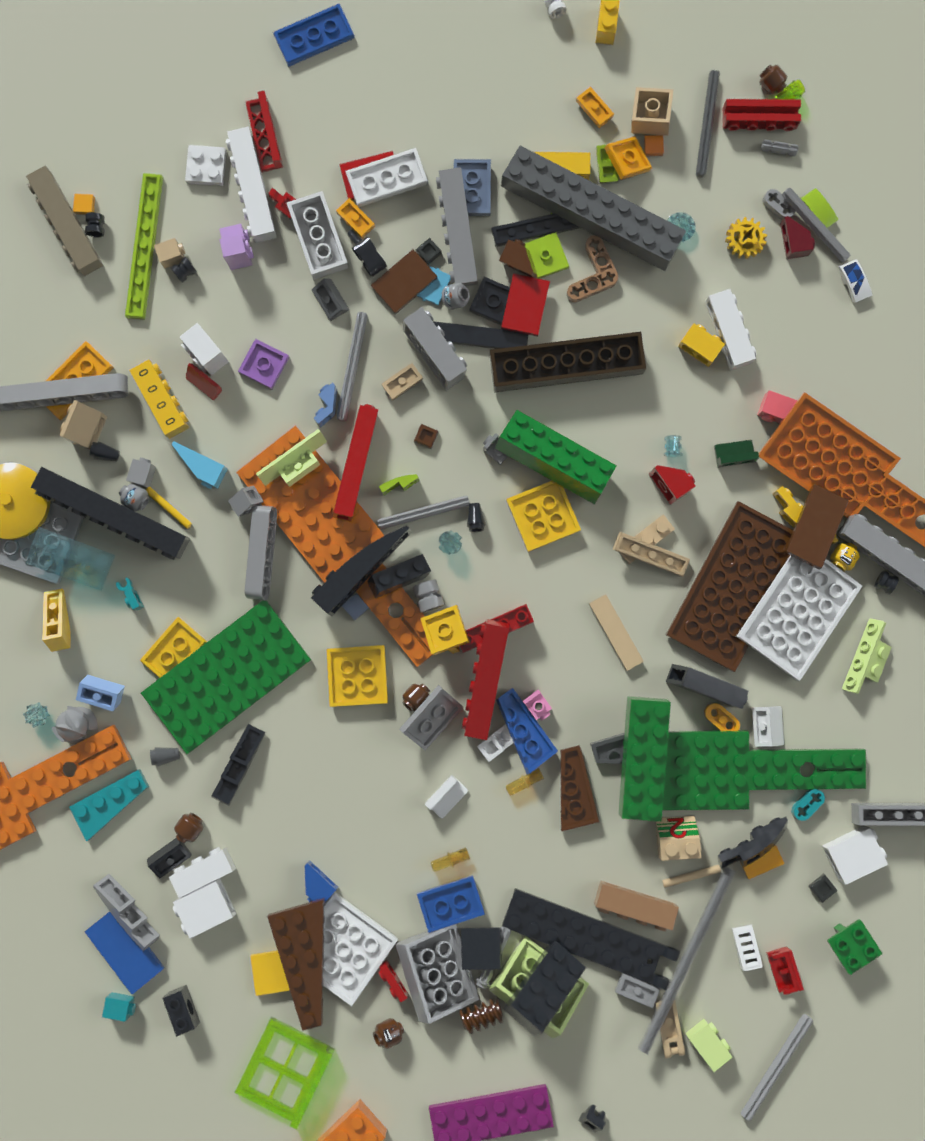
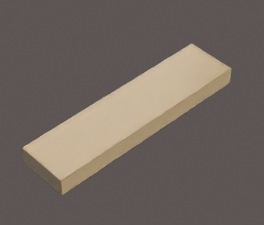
[612,532,690,577]
[589,594,644,671]

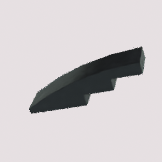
[211,724,266,806]

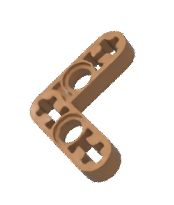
[567,235,618,303]

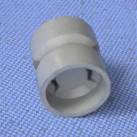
[413,579,444,613]

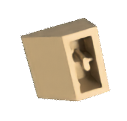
[60,400,107,450]

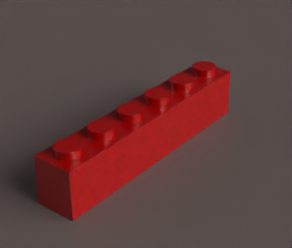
[462,619,510,740]

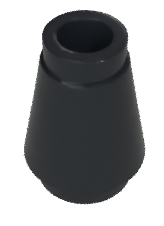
[89,441,120,462]
[467,503,486,532]

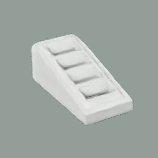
[732,925,763,971]

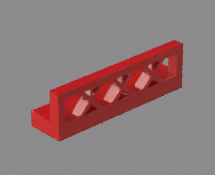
[245,90,283,172]

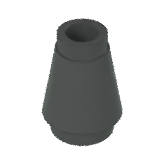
[150,747,180,767]

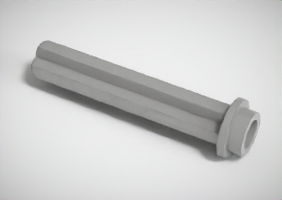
[476,927,511,990]

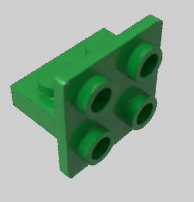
[827,919,882,975]

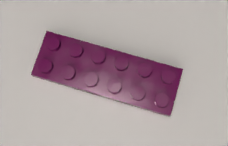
[429,1084,554,1141]

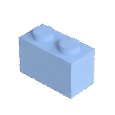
[76,675,125,711]

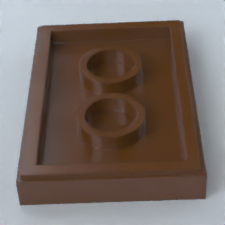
[371,249,438,314]

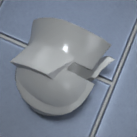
[51,706,98,744]

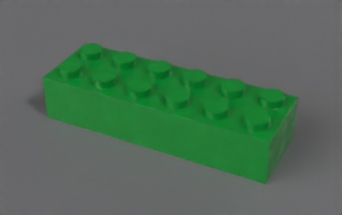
[495,410,617,505]
[618,696,671,822]

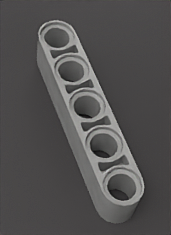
[245,505,277,600]

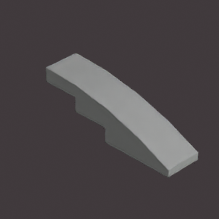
[93,874,160,951]

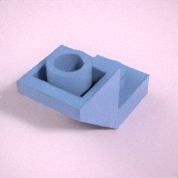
[314,382,337,428]

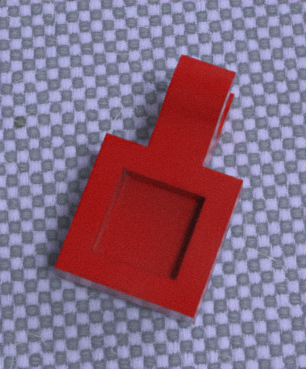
[268,188,296,220]

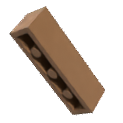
[594,880,679,932]

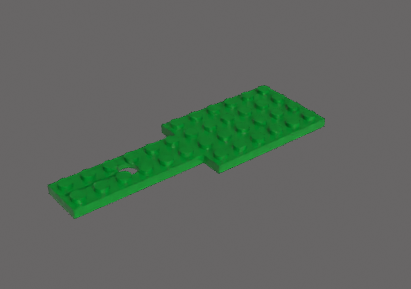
[663,730,866,810]

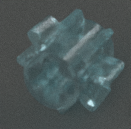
[438,530,462,555]
[23,702,50,728]

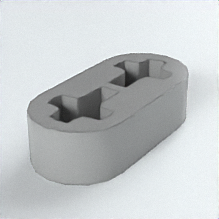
[763,189,795,220]

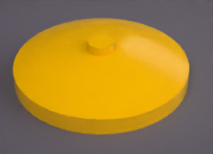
[0,463,50,540]

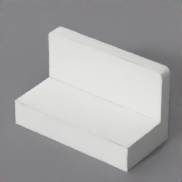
[752,706,784,747]
[425,775,468,818]

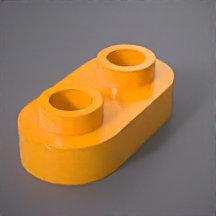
[704,703,740,731]

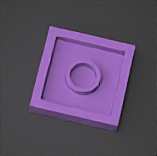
[238,339,289,389]

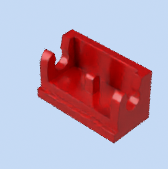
[766,946,804,995]

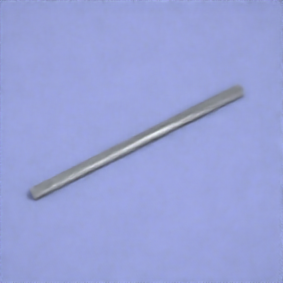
[637,867,735,1055]

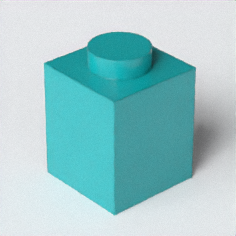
[102,992,136,1022]

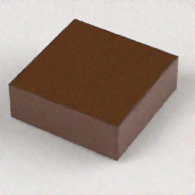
[414,424,439,449]

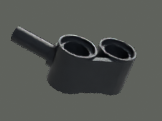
[347,230,387,277]

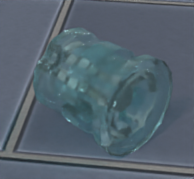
[664,435,683,457]

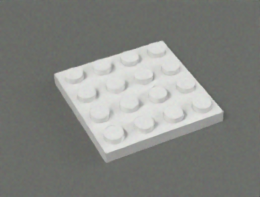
[323,892,398,1006]

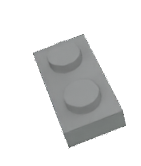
[615,973,660,1008]

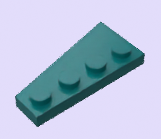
[69,769,149,842]

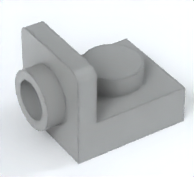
[483,433,508,465]

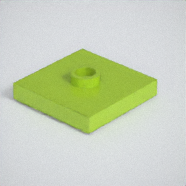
[525,232,569,279]

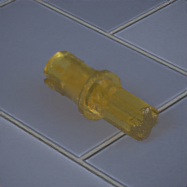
[506,768,544,795]
[431,847,470,872]

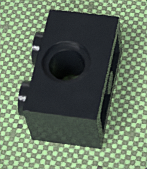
[162,985,200,1037]

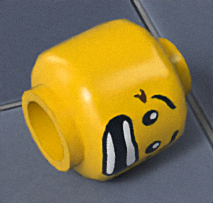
[830,543,860,572]

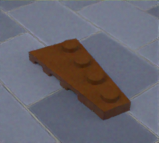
[560,745,599,832]

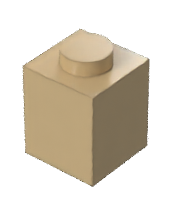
[154,238,186,269]

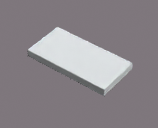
[346,148,428,207]

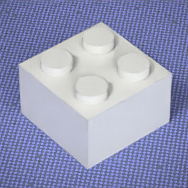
[180,323,229,376]

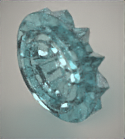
[667,212,696,242]

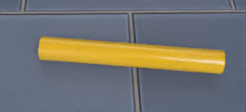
[146,487,192,529]

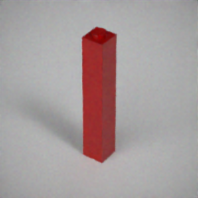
[333,404,379,522]

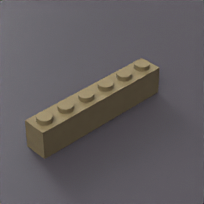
[26,165,104,276]

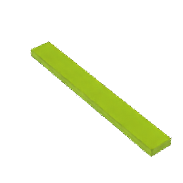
[125,173,163,320]

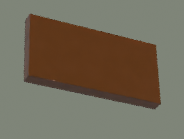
[784,484,849,569]

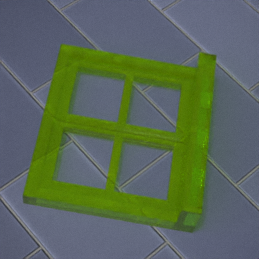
[234,1017,335,1130]

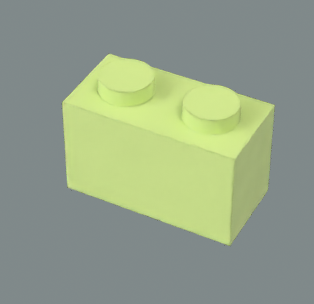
[686,1019,733,1072]

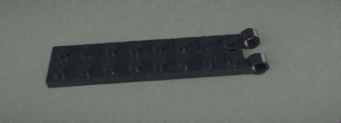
[502,888,680,990]

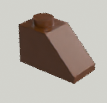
[499,239,538,278]

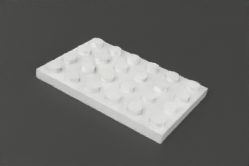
[736,556,862,681]

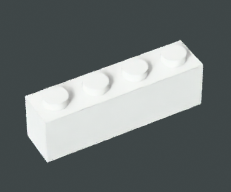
[705,289,756,371]

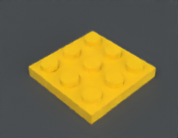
[506,481,581,552]
[327,645,388,707]

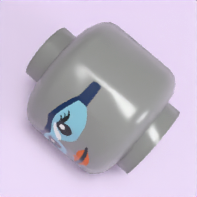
[441,283,470,310]
[119,483,149,511]

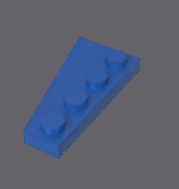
[496,688,558,775]

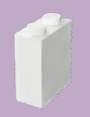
[822,826,888,885]
[173,878,236,939]

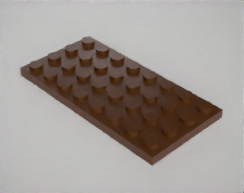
[666,501,793,672]

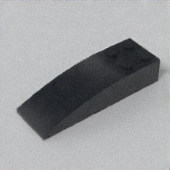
[311,525,411,616]

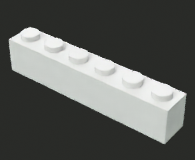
[226,126,277,243]

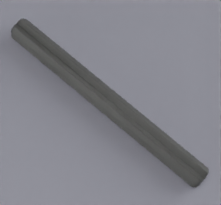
[696,70,720,177]

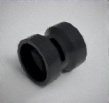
[85,212,105,237]
[171,257,197,283]

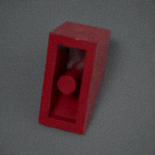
[780,216,815,259]

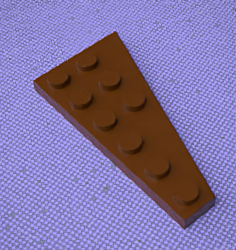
[267,898,325,1031]

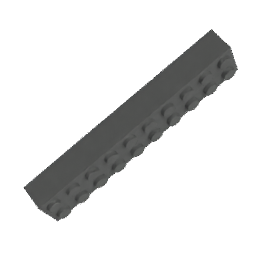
[501,145,686,271]

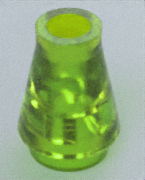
[776,79,805,99]

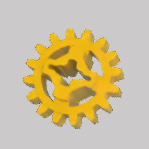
[725,217,767,259]

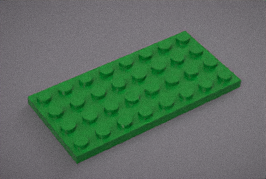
[141,600,312,754]

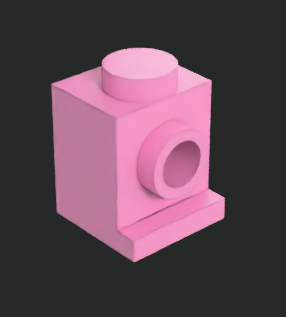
[522,690,552,721]

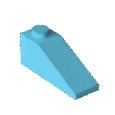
[172,441,228,489]

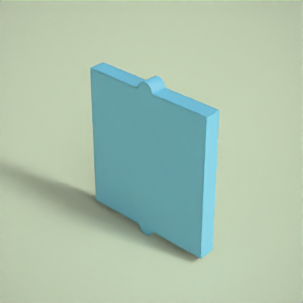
[417,265,451,305]

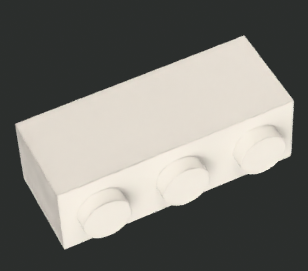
[169,847,236,898]

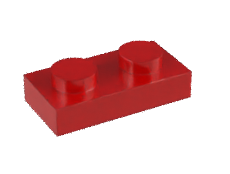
[379,960,408,1002]

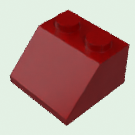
[649,465,696,505]

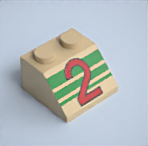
[655,815,701,861]

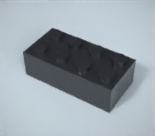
[503,941,586,1036]

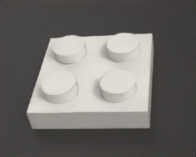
[185,145,227,186]

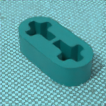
[791,789,825,821]

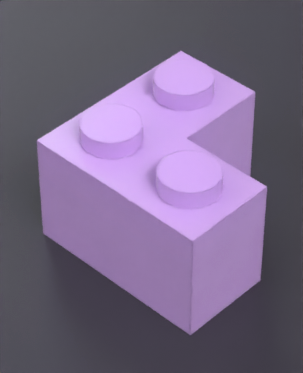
[219,224,254,270]

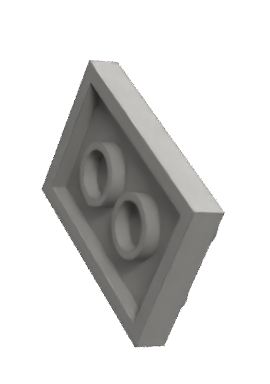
[399,685,463,750]

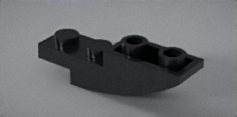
[718,817,788,868]

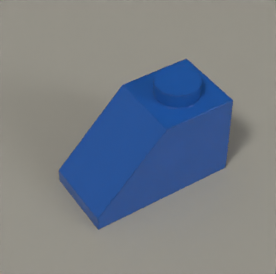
[305,860,338,902]

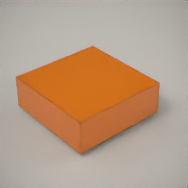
[644,135,664,156]

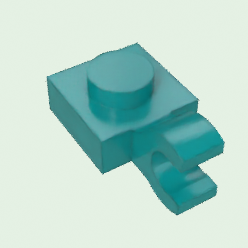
[116,577,144,611]

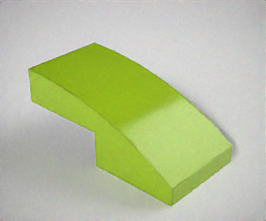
[596,145,619,183]
[801,188,839,228]
[379,474,420,496]

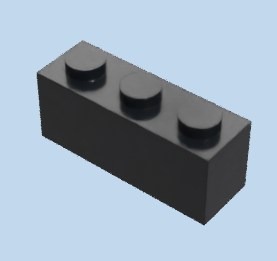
[367,554,431,599]

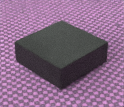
[416,238,442,265]
[808,874,838,903]

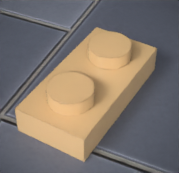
[381,363,423,401]

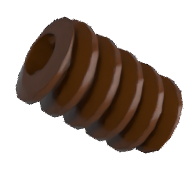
[459,998,503,1034]

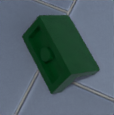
[714,440,759,468]

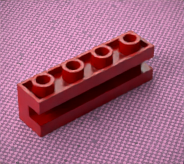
[722,99,801,131]
[460,604,534,653]

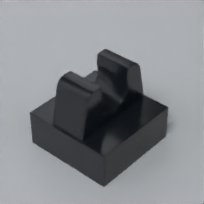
[578,1105,606,1132]

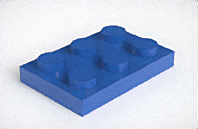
[417,875,485,933]

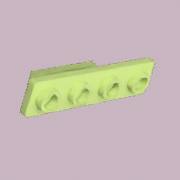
[256,430,327,487]
[842,618,892,694]

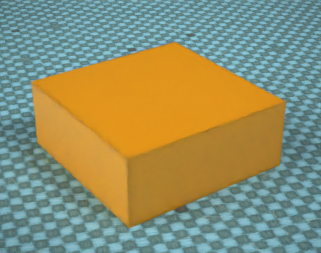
[73,194,95,215]

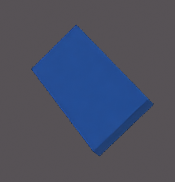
[273,3,355,67]
[85,911,165,994]

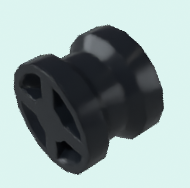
[875,570,899,594]

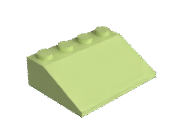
[489,936,589,1038]

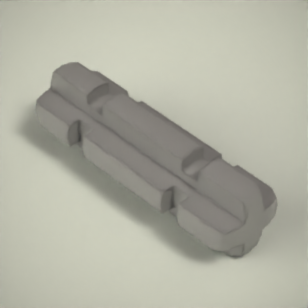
[761,140,798,156]

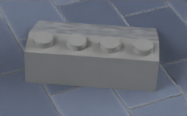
[395,924,479,1024]

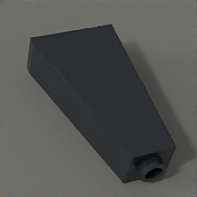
[666,664,749,709]

